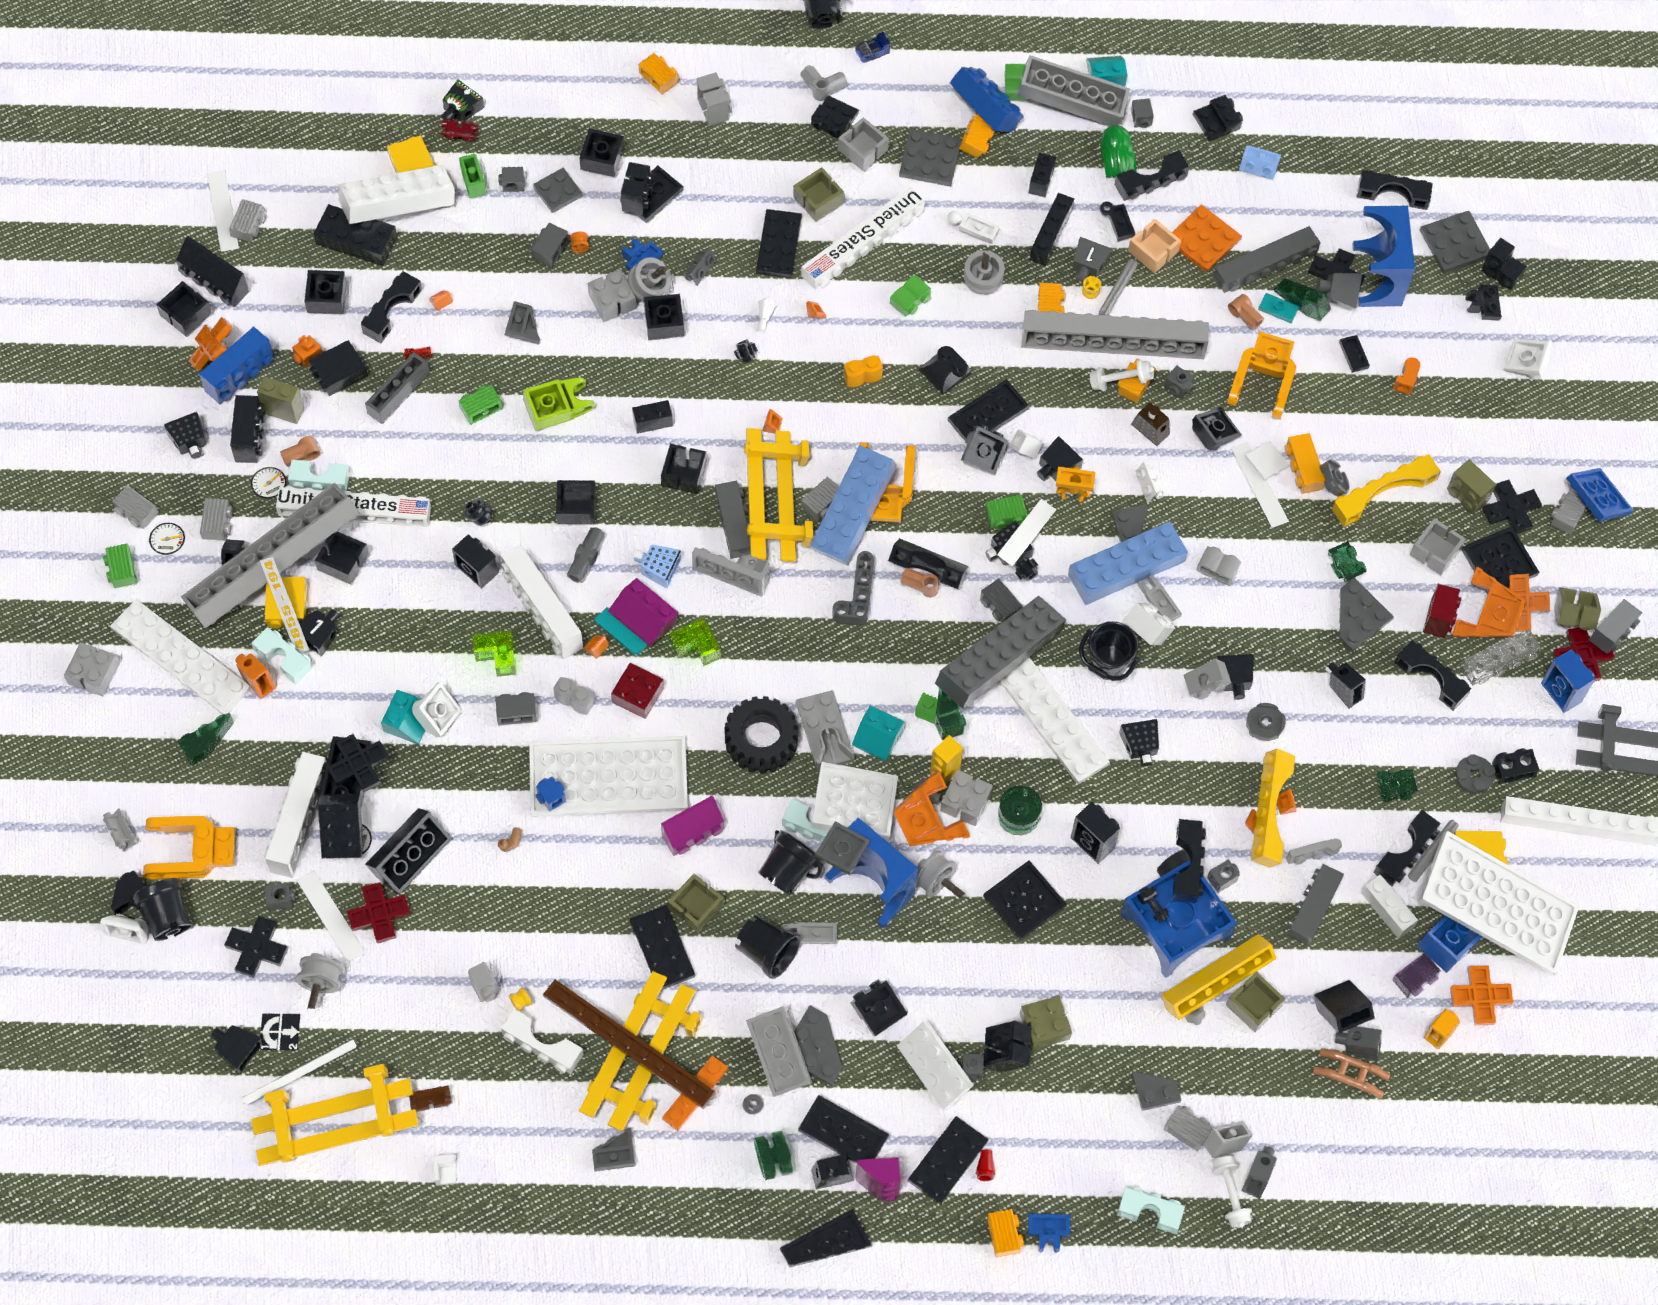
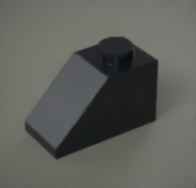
[111,870,145,915]

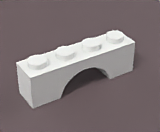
[501,1009,584,1074]

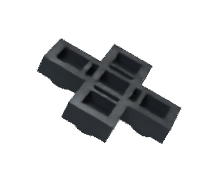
[1308,248,1366,296]
[1482,479,1542,534]
[327,734,390,793]
[224,916,288,978]

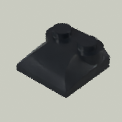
[919,346,971,395]
[1192,407,1242,451]

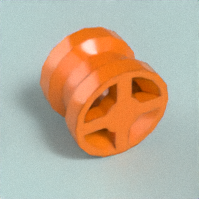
[570,231,589,253]

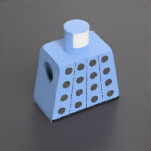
[634,545,682,589]

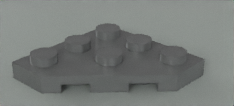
[1339,577,1394,653]
[794,1005,842,1086]

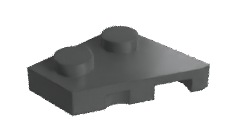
[504,301,540,345]
[1112,504,1148,543]
[1131,1072,1182,1111]
[592,1127,635,1172]

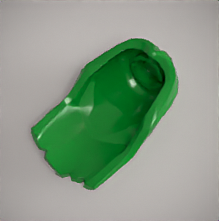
[1100,125,1137,178]

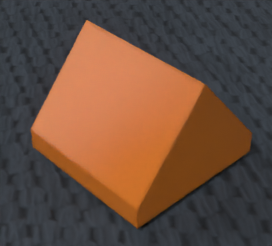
[429,290,453,311]
[762,409,782,434]
[584,635,609,659]
[1277,789,1297,815]

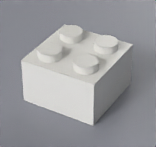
[1122,602,1175,645]

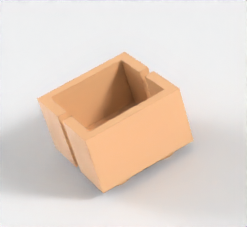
[1128,218,1181,274]

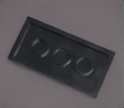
[756,209,802,279]
[947,379,1029,441]
[629,905,696,990]
[798,1095,889,1164]
[908,1116,989,1205]

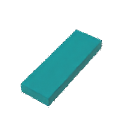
[594,607,648,657]

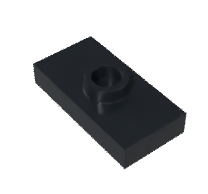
[1339,335,1370,373]

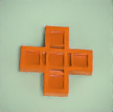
[189,316,232,371]
[1509,574,1550,632]
[1450,965,1514,1026]

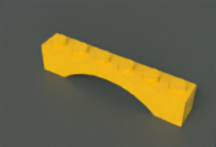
[1332,454,1441,527]
[1251,748,1295,868]

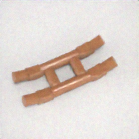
[1313,1048,1390,1099]

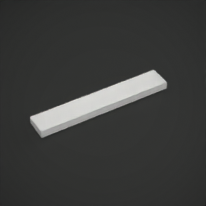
[242,1039,356,1105]

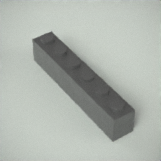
[1213,226,1321,293]

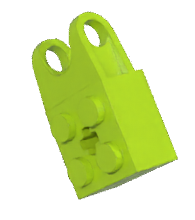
[523,378,595,431]

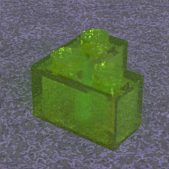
[669,618,721,666]
[472,630,516,677]

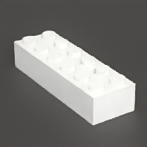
[339,165,455,224]
[501,545,583,659]
[264,752,327,878]

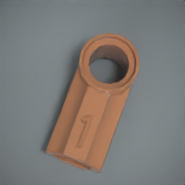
[1228,294,1264,330]
[280,436,321,467]
[900,568,939,598]

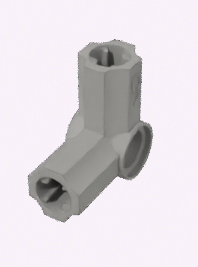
[800,65,848,101]

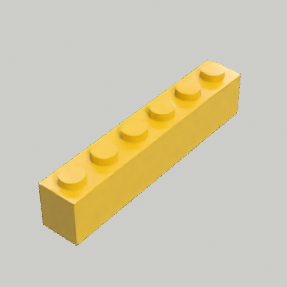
[1161,934,1276,1020]

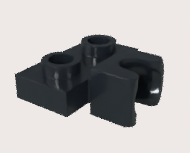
[1465,284,1502,321]

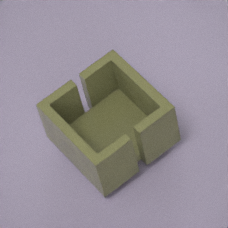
[793,167,844,221]
[1447,459,1496,514]
[1554,587,1601,630]
[668,873,724,934]
[1226,971,1286,1033]
[1019,995,1072,1050]

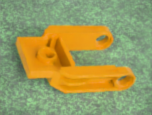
[1227,331,1297,419]
[859,442,916,523]
[143,816,236,880]

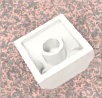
[1504,338,1551,379]
[412,682,462,737]
[100,914,149,945]

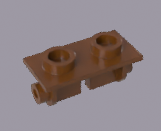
[409,1085,452,1112]

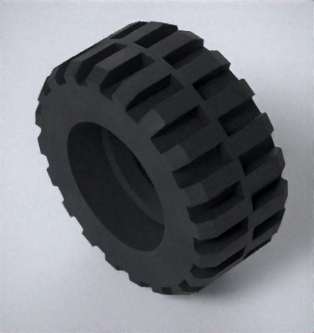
[724,696,798,774]

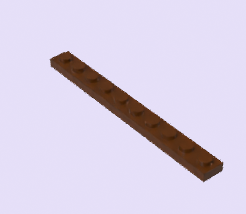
[543,979,716,1110]

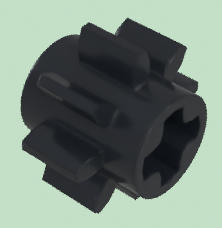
[734,339,758,362]
[1015,557,1038,581]

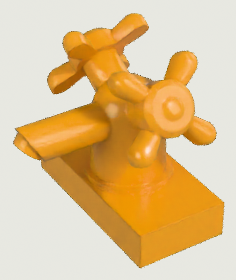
[1055,466,1096,502]

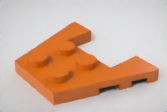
[1452,567,1526,638]
[893,770,970,846]

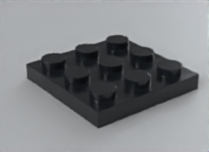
[1461,526,1540,594]
[983,860,1067,941]

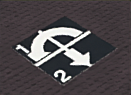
[259,1013,300,1051]

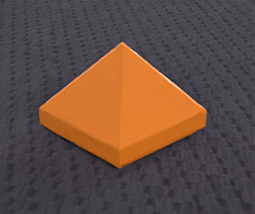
[806,301,827,319]
[1245,809,1257,834]

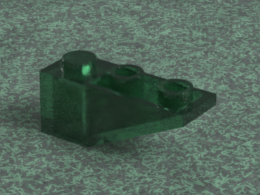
[1274,278,1331,321]
[935,688,966,740]
[178,713,234,766]

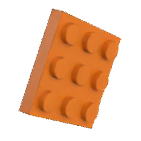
[1172,204,1242,273]

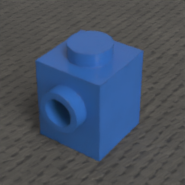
[535,776,566,812]

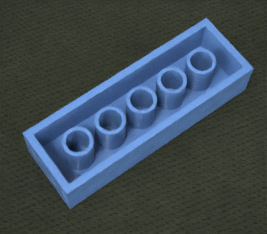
[810,445,897,566]
[1068,521,1188,605]

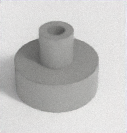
[1185,1006,1205,1025]

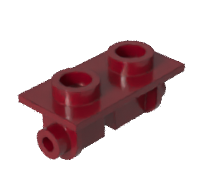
[440,119,479,141]

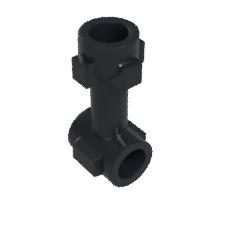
[1137,886,1170,923]

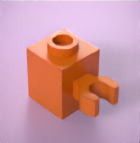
[292,335,322,368]

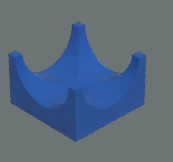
[1352,205,1415,307]
[824,817,918,929]
[1121,860,1237,978]

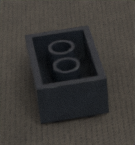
[230,395,266,463]
[318,794,364,859]
[1070,801,1120,864]

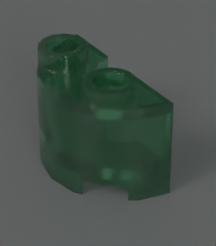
[1328,541,1367,583]
[1375,769,1418,802]

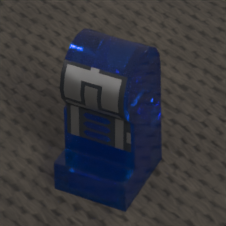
[855,32,890,63]

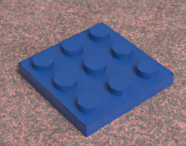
[1566,468,1634,521]

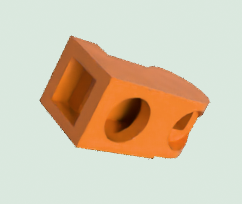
[1393,357,1421,395]

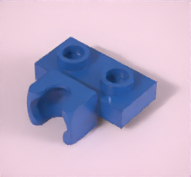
[622,238,664,271]
[1028,1214,1070,1253]

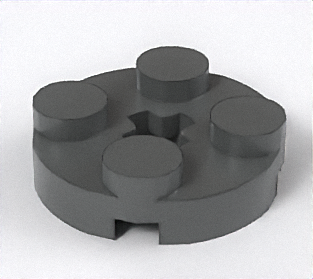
[1320,459,1350,496]
[1246,703,1286,741]
[1455,754,1495,794]

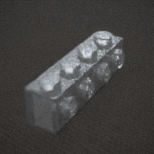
[1460,629,1541,686]

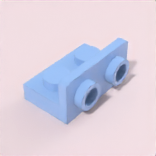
[1239,145,1281,180]

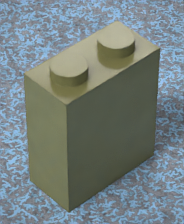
[257,376,304,424]

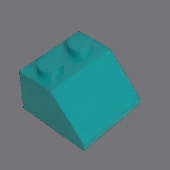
[1086,56,1127,87]
[381,689,425,745]
[852,705,904,762]

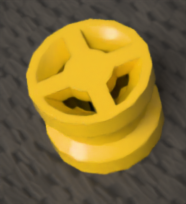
[1082,276,1101,299]
[508,987,532,1011]

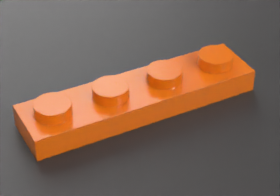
[662,1055,728,1131]

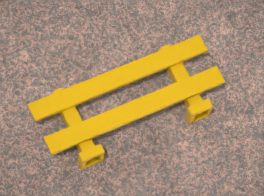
[744,428,813,562]
[579,971,702,1132]
[251,1064,419,1166]

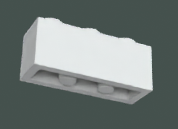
[1361,875,1418,939]

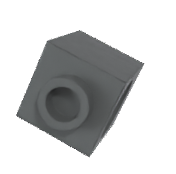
[1131,98,1154,128]
[498,166,525,192]
[1207,859,1240,893]
[265,883,296,911]
[962,1054,983,1081]

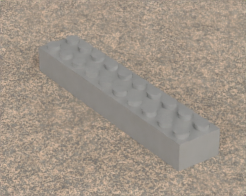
[1021,310,1209,360]
[181,482,360,628]

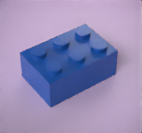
[1541,649,1595,713]
[1417,916,1483,973]

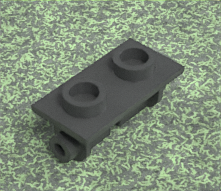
[684,247,716,286]

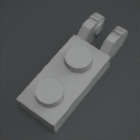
[1137,575,1182,621]
[1286,838,1342,865]
[781,922,837,944]

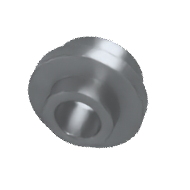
[743,1094,763,1115]

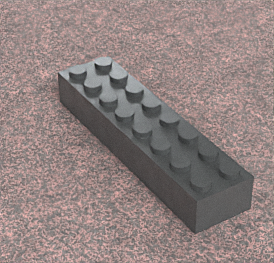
[935,595,1067,709]

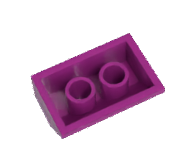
[608,578,679,647]
[661,795,725,856]
[856,1157,901,1202]

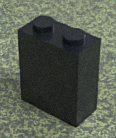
[309,340,368,396]
[1314,980,1375,1033]

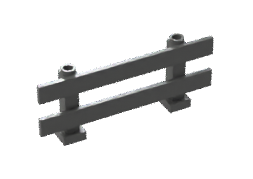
[1575,704,1658,777]

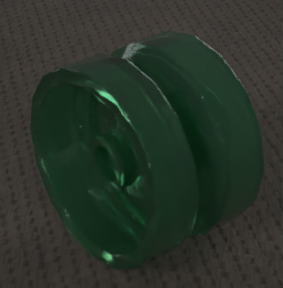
[998,786,1042,836]
[753,1130,793,1181]

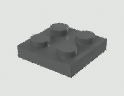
[533,168,583,214]
[815,821,870,875]

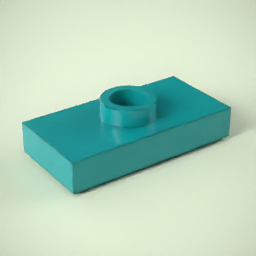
[1258,293,1299,324]

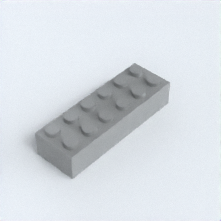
[1016,55,1130,126]

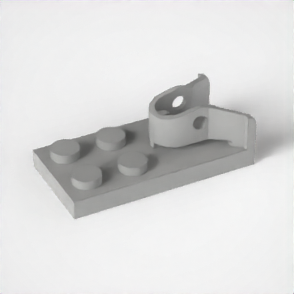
[692,547,770,597]
[796,690,855,771]
[746,1006,812,1097]

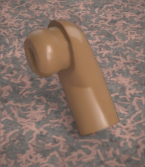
[497,827,522,852]

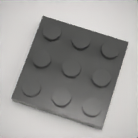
[899,129,962,187]
[1420,210,1490,273]

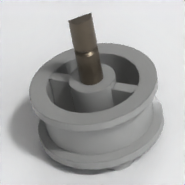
[964,250,1005,294]
[627,258,672,301]
[916,850,965,899]
[295,953,344,1009]

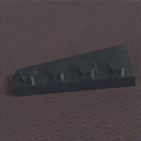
[780,1209,872,1268]

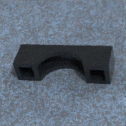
[1114,150,1189,201]
[1356,170,1433,210]
[1030,192,1075,266]
[361,271,423,344]
[888,538,969,589]
[1394,640,1472,711]
[1373,810,1441,887]
[1172,819,1206,903]

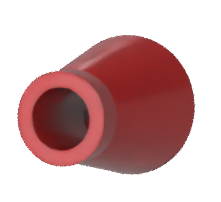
[975,1149,996,1182]

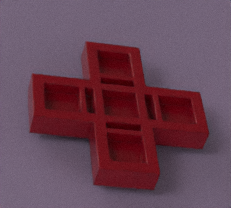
[1553,627,1615,682]
[347,882,411,944]

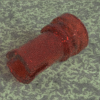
[404,346,432,360]

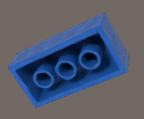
[949,67,1024,132]
[199,326,274,405]

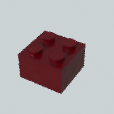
[1423,583,1462,638]
[611,662,664,719]

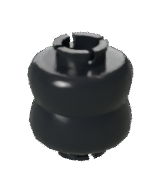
[465,499,492,526]

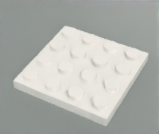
[811,762,898,841]

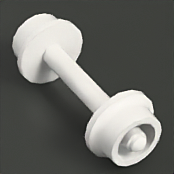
[1090,359,1154,392]
[1212,1156,1252,1228]

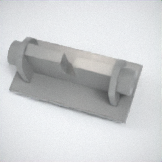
[103,808,136,852]

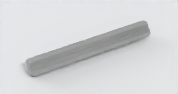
[1098,259,1138,315]
[1408,820,1459,882]

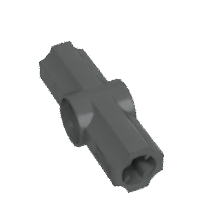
[567,527,606,583]

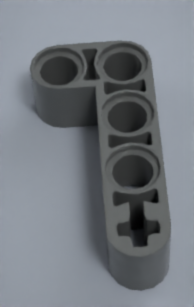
[832,551,874,626]

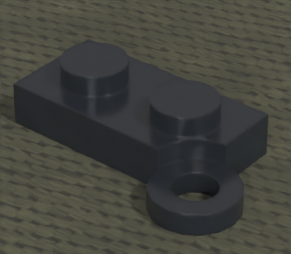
[1100,201,1135,241]

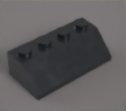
[176,236,249,307]
[365,808,452,895]

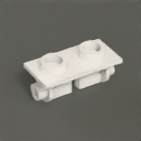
[1135,461,1164,503]

